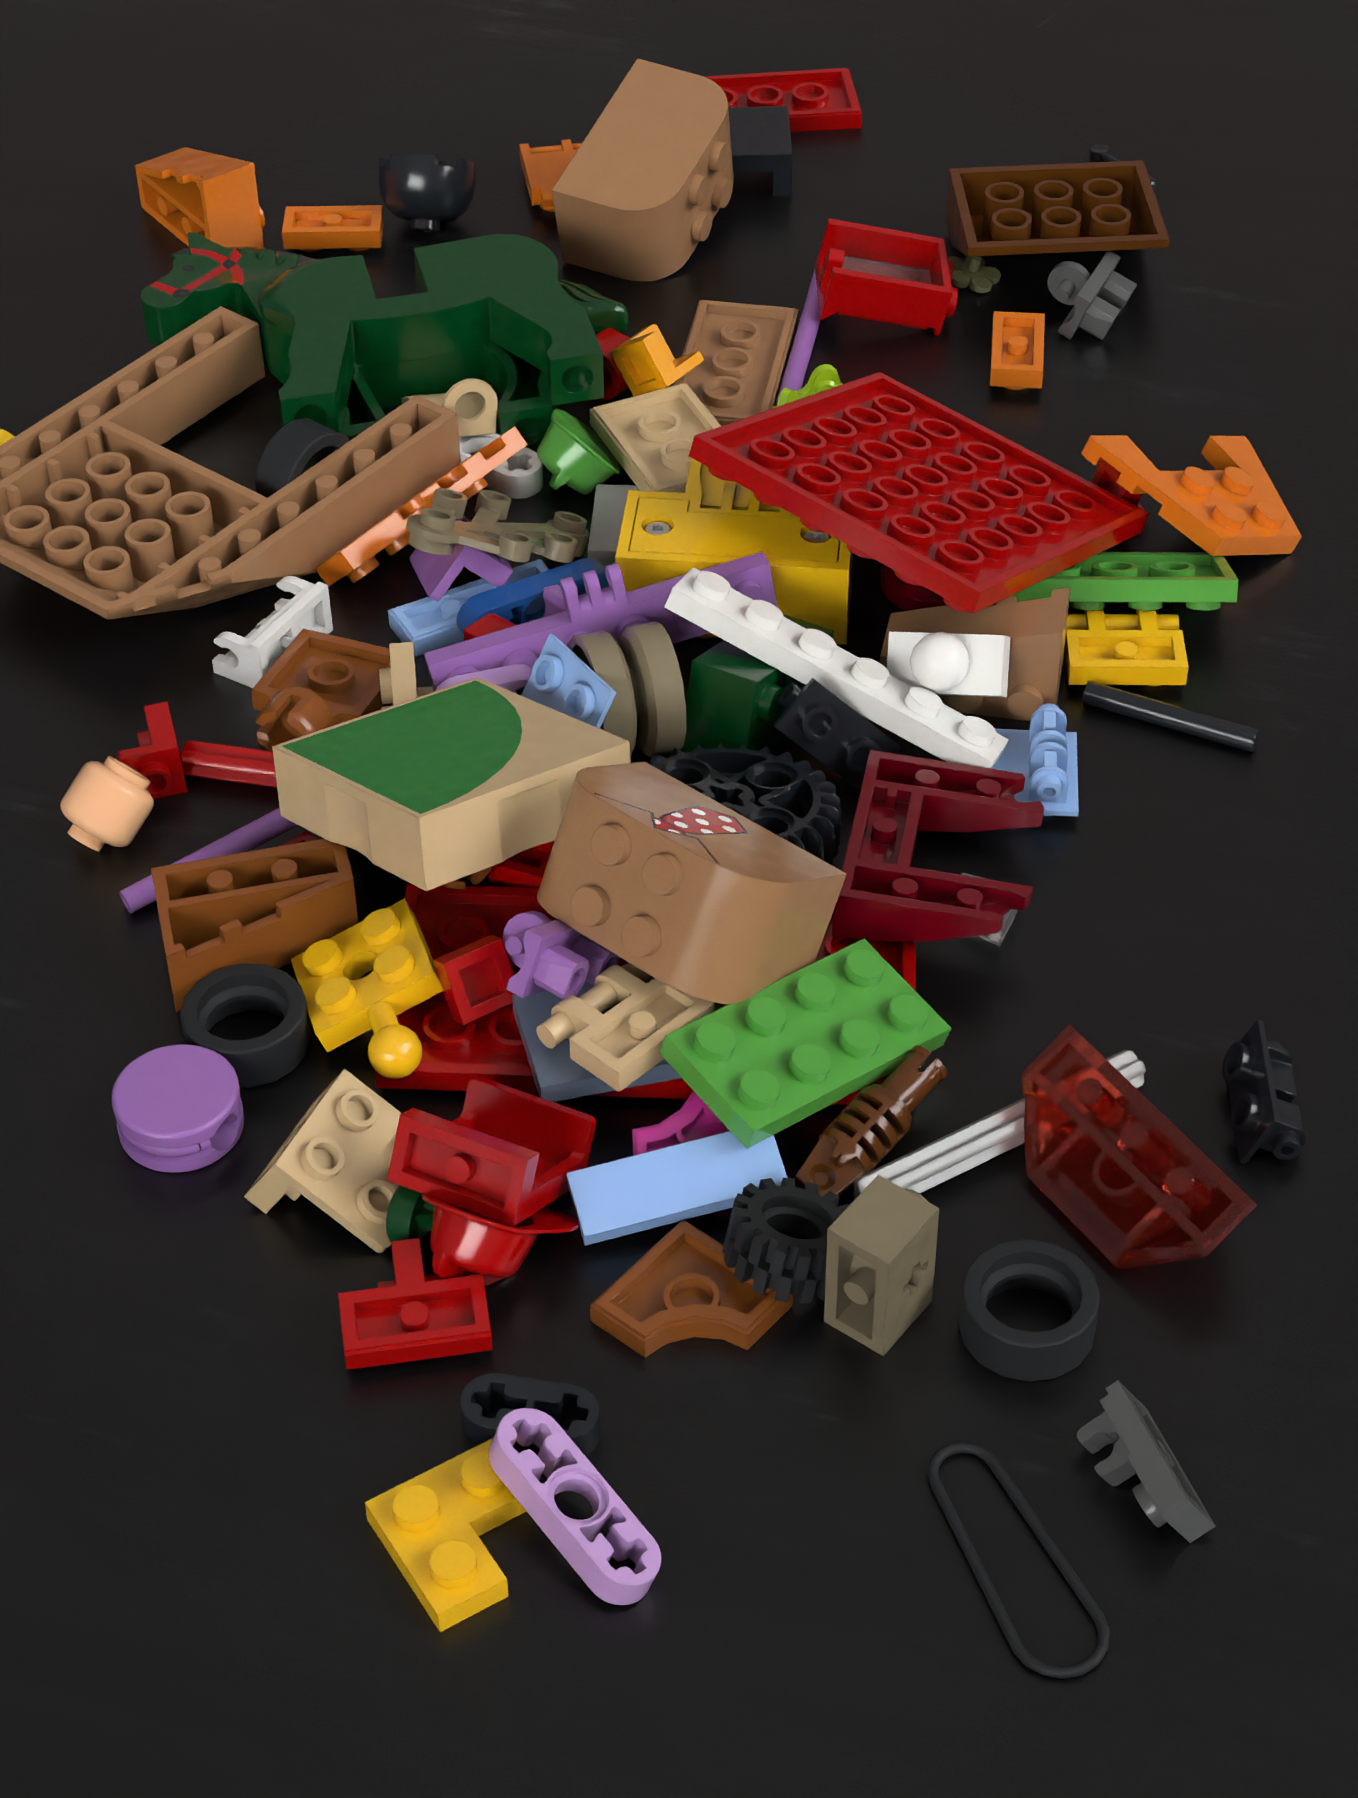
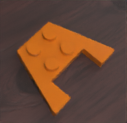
[1081,435,1302,556]

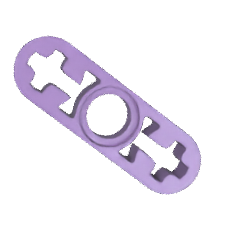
[489,1408,661,1605]

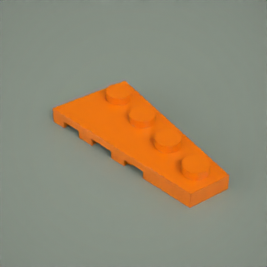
[315,426,528,587]

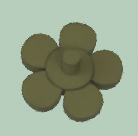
[948,256,1001,293]

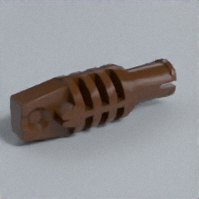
[794,1045,947,1196]

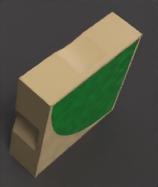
[272,677,631,891]

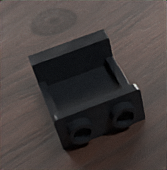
[728,106,792,196]

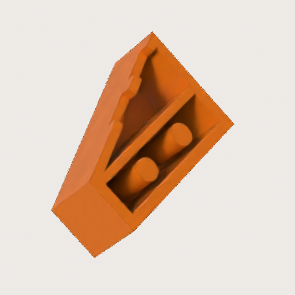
[135,147,265,248]

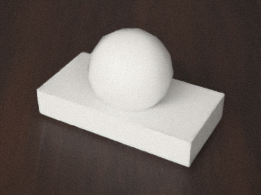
[887,631,1011,697]

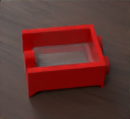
[815,218,958,336]

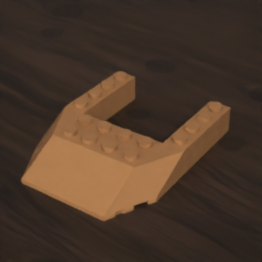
[0,306,461,620]

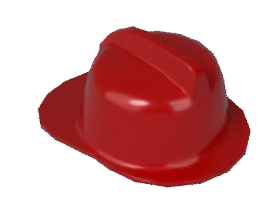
[422,1194,579,1286]

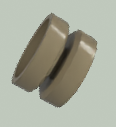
[569,621,686,757]

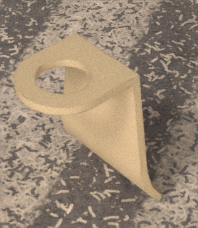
[400,378,498,437]

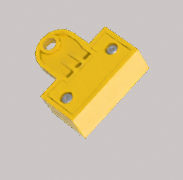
[615,458,854,644]

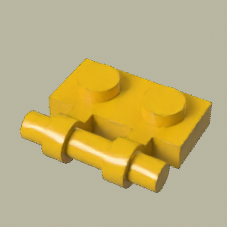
[1064,609,1188,687]

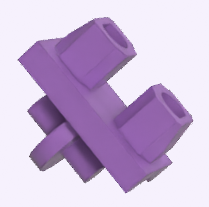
[503,911,620,1000]

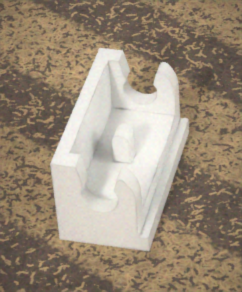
[212,576,333,688]

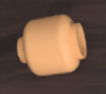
[60,756,154,852]

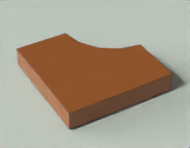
[590,1220,793,1358]

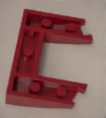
[831,750,1044,941]

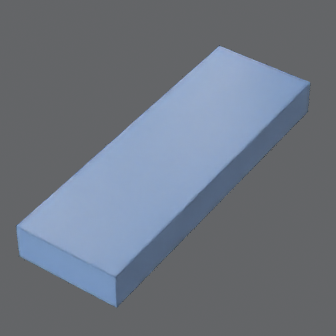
[388,559,549,657]
[566,1131,787,1246]

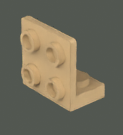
[244,1069,402,1253]

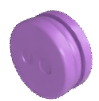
[112,1044,244,1173]

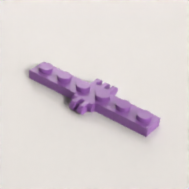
[424,552,777,692]

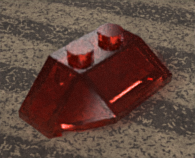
[1021,1024,1257,1270]

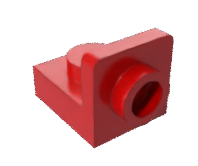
[117,701,187,799]

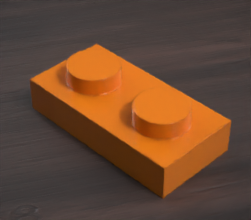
[282,205,384,252]
[990,311,1045,390]

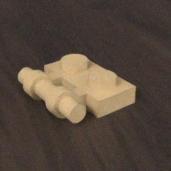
[536,962,715,1092]

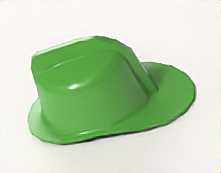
[537,409,620,495]

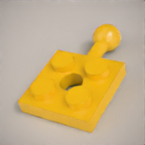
[291,898,443,1079]

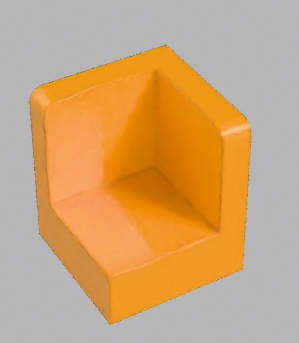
[610,324,704,396]

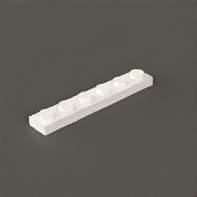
[664,567,1009,769]

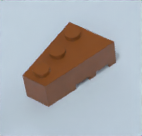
[151,839,359,1012]

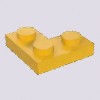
[365,1438,527,1632]

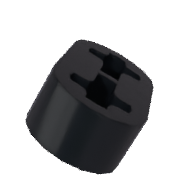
[460,1373,601,1456]

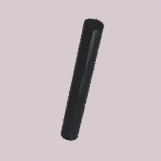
[1082,681,1260,753]

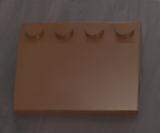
[946,160,1170,257]

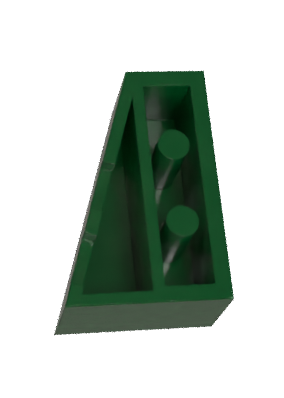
[680,614,834,753]

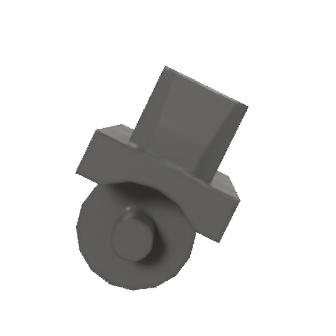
[1047,251,1137,341]

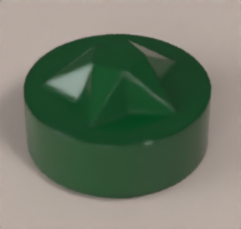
[386,1185,434,1251]

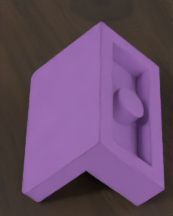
[410,516,513,602]

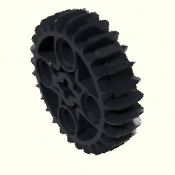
[650,742,842,865]

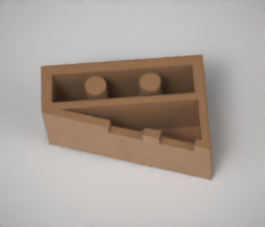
[880,588,1070,721]

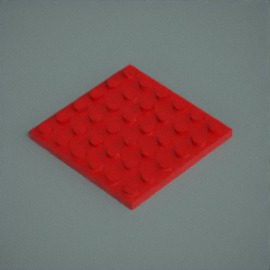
[689,372,1149,614]

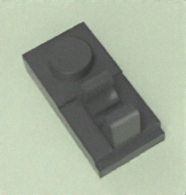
[1077,1380,1216,1543]

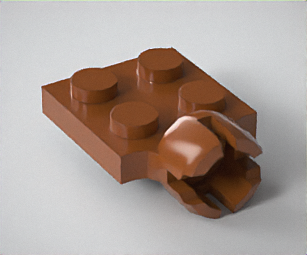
[252,628,391,751]

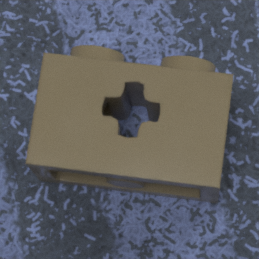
[824,1174,940,1356]

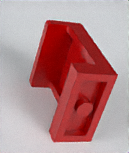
[387,1077,596,1227]

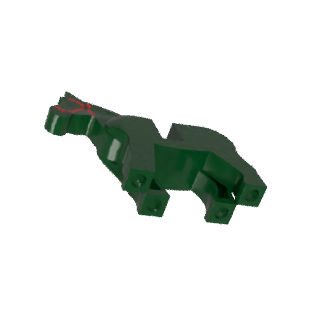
[141,232,629,453]

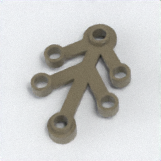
[406,488,590,563]

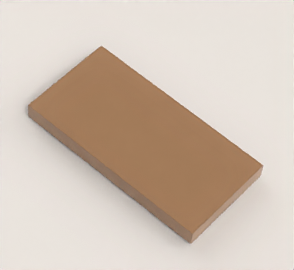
[672,300,799,426]

